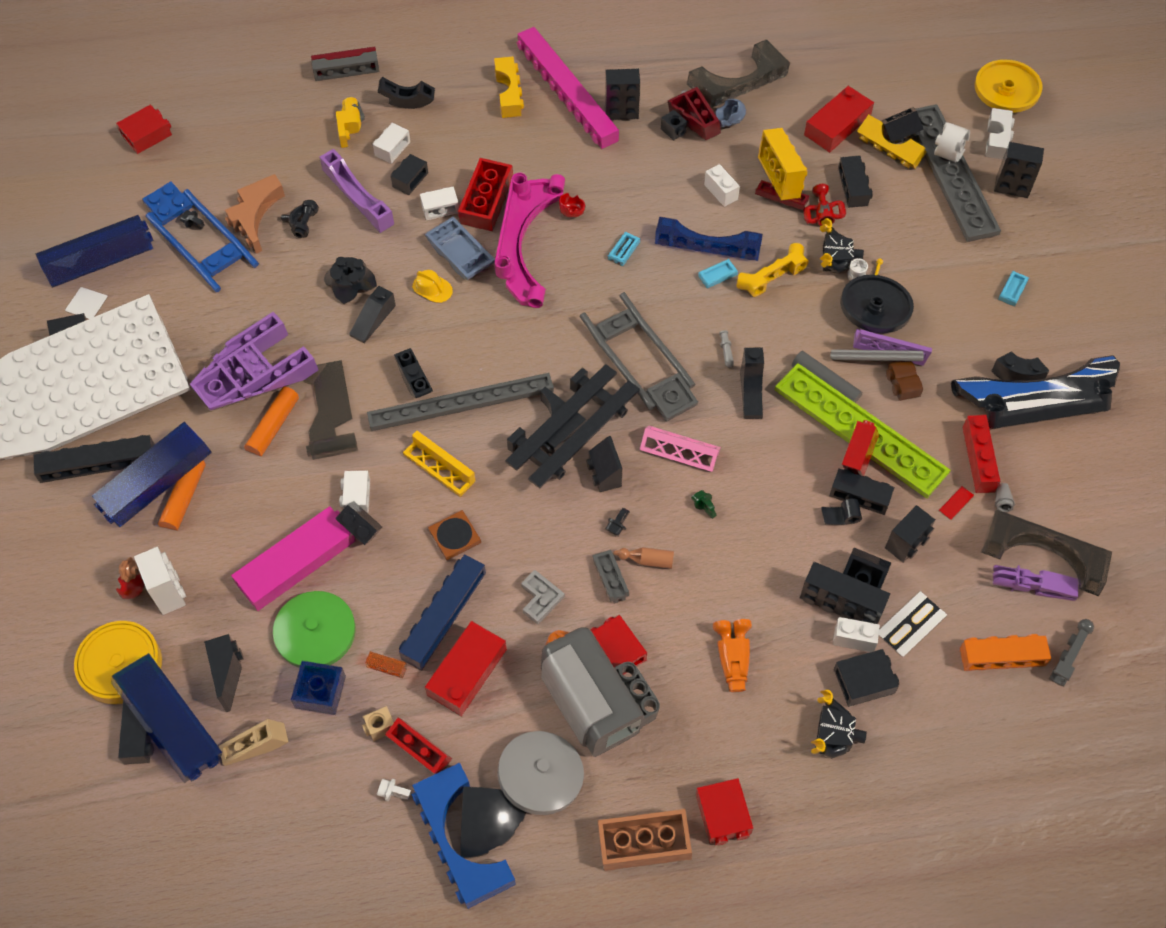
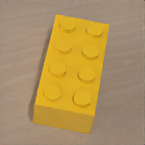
[758,128,807,200]

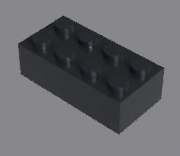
[800,562,891,624]

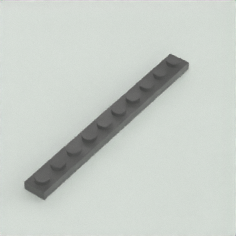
[367,373,554,431]

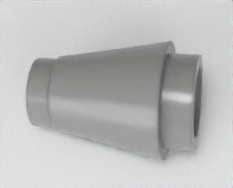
[995,483,1015,513]

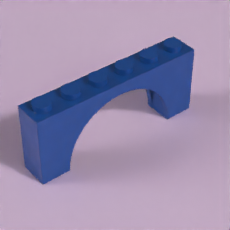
[411,763,516,909]

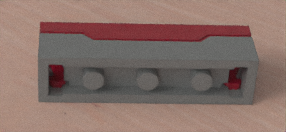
[311,46,380,81]

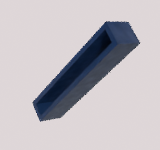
[399,554,486,671]

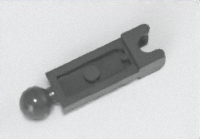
[1049,619,1094,686]

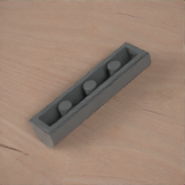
[792,351,863,403]

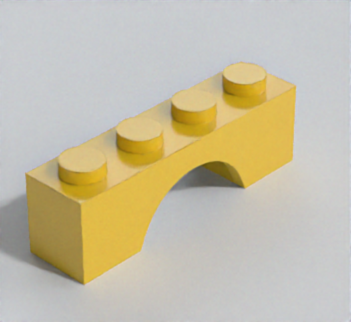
[494,56,524,118]
[857,114,927,169]

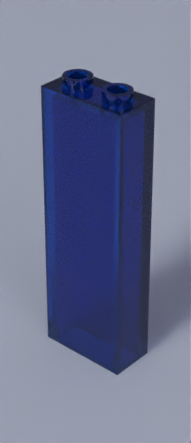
[35,215,154,288]
[92,421,212,528]
[111,653,222,783]

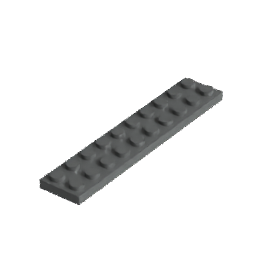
[915,104,1001,242]

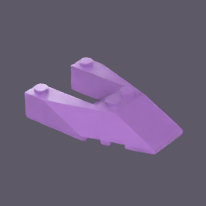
[190,311,318,410]

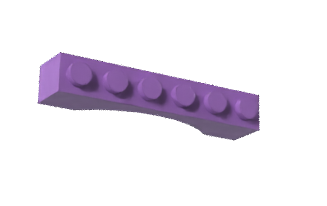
[320,149,394,233]

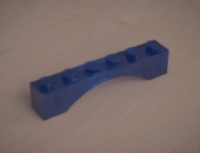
[655,217,763,261]

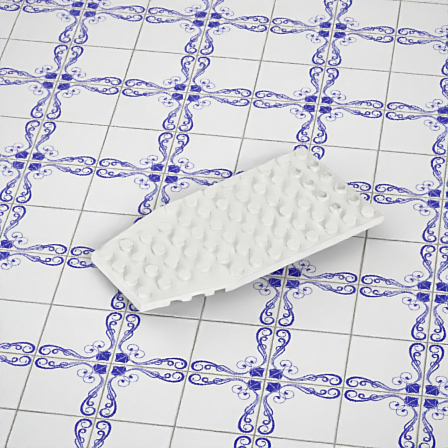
[0,294,191,460]

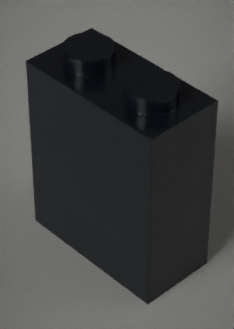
[833,649,899,707]

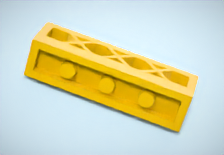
[403,431,475,497]

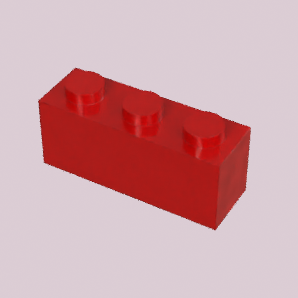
[385,717,453,774]

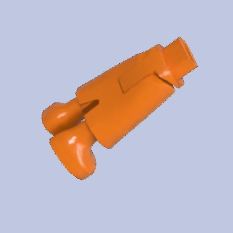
[713,619,752,692]

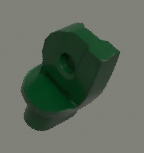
[691,490,717,519]

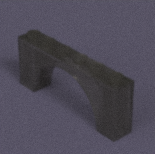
[687,39,790,108]
[981,509,1112,597]

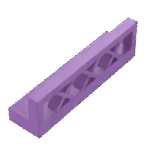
[853,330,932,366]

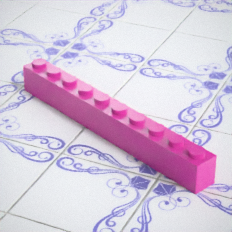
[517,27,619,149]

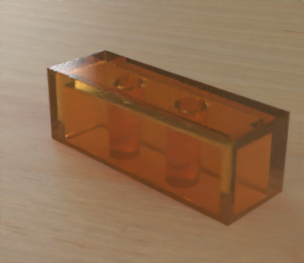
[365,651,407,679]

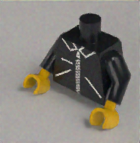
[820,219,864,274]
[811,690,867,759]

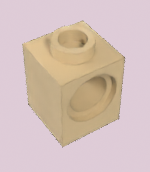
[362,706,394,742]

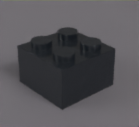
[885,505,936,563]

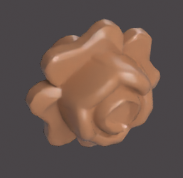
[119,557,140,582]

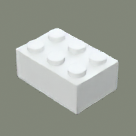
[134,547,187,615]

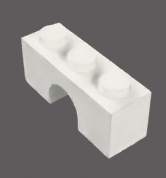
[985,108,1015,159]

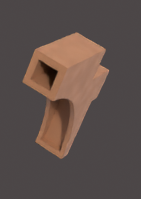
[225,174,285,254]

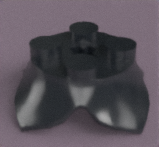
[324,257,377,304]

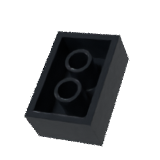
[605,68,640,120]
[994,142,1044,198]

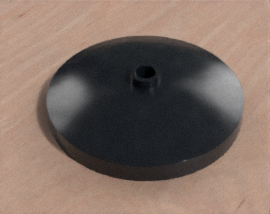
[840,275,914,333]

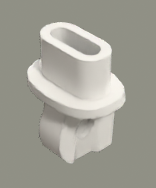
[377,779,411,801]

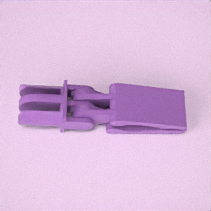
[993,565,1078,601]

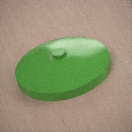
[273,591,356,669]

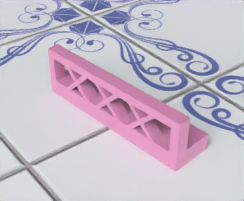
[640,426,721,472]

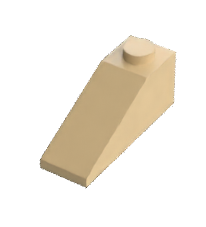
[219,719,288,766]

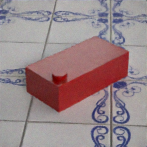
[804,85,874,153]
[458,158,513,232]
[425,621,507,717]

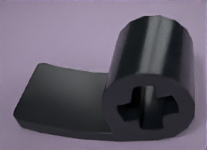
[821,499,862,525]

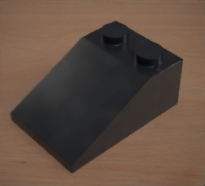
[204,634,244,712]

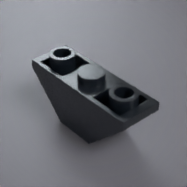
[394,348,433,398]

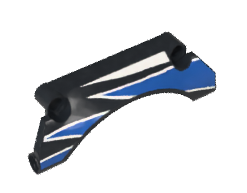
[951,355,1120,429]

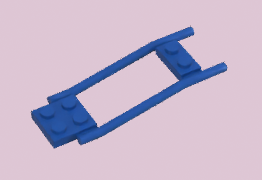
[142,181,259,292]

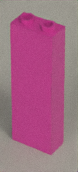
[231,506,356,611]

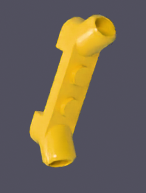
[736,243,809,297]

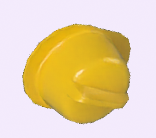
[412,270,453,303]

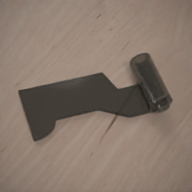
[303,360,358,460]

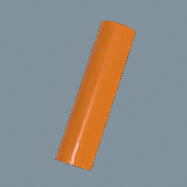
[244,386,299,457]
[158,455,206,531]

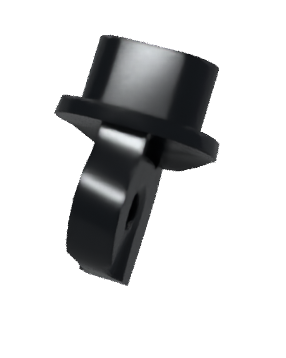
[180,210,205,229]
[605,508,630,536]

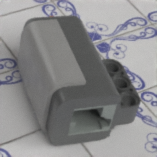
[540,627,660,757]

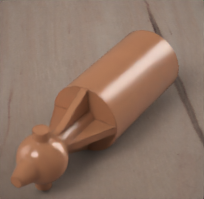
[614,547,674,569]

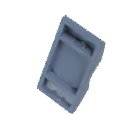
[425,217,495,280]

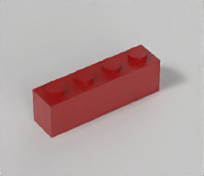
[962,415,1001,493]

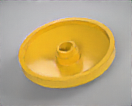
[975,59,1043,113]

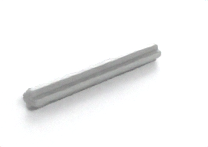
[830,350,924,361]

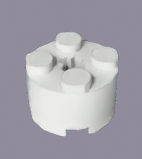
[934,122,970,162]

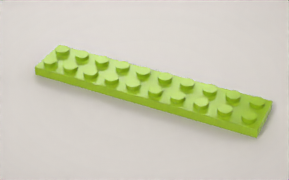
[775,363,951,499]

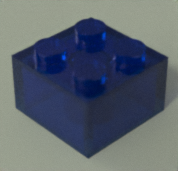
[291,661,346,715]

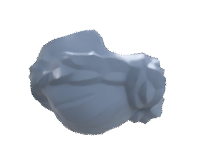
[715,99,746,128]

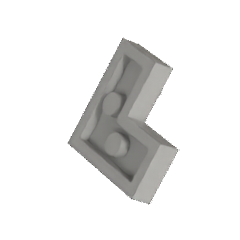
[521,570,565,625]

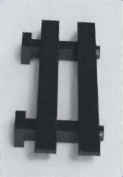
[505,364,640,489]

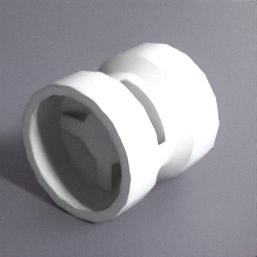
[848,259,868,281]

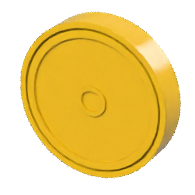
[74,621,162,704]

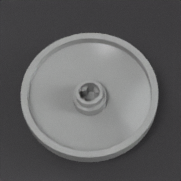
[497,731,584,815]

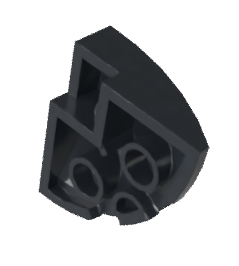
[460,786,527,859]

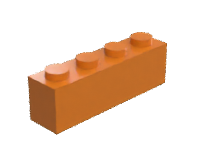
[960,634,1051,671]

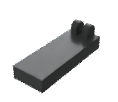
[592,550,629,604]

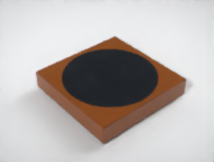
[428,510,481,560]

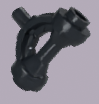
[281,200,319,238]

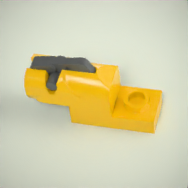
[336,97,365,148]

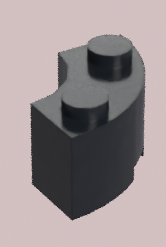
[991,351,1049,381]

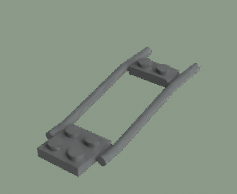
[580,292,698,422]

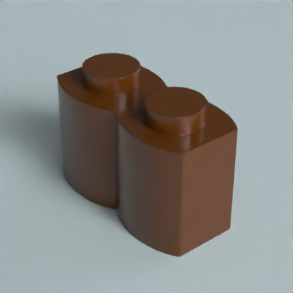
[886,361,923,401]

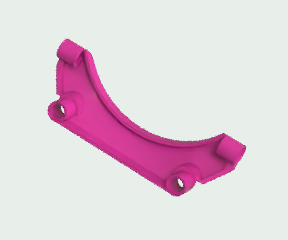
[495,173,565,308]

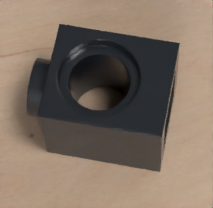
[661,110,687,141]

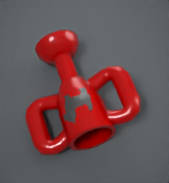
[803,184,846,226]

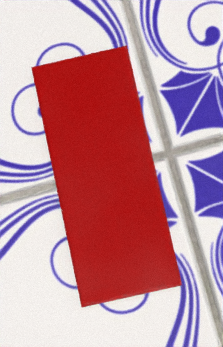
[939,486,974,520]

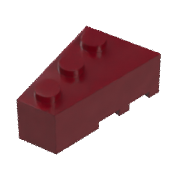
[667,87,721,140]

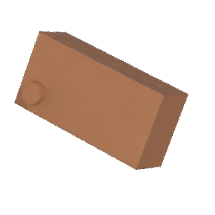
[598,809,692,871]

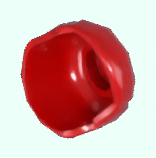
[559,193,586,218]
[116,574,145,599]

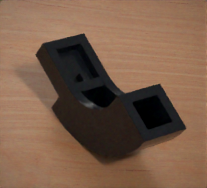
[378,77,435,109]

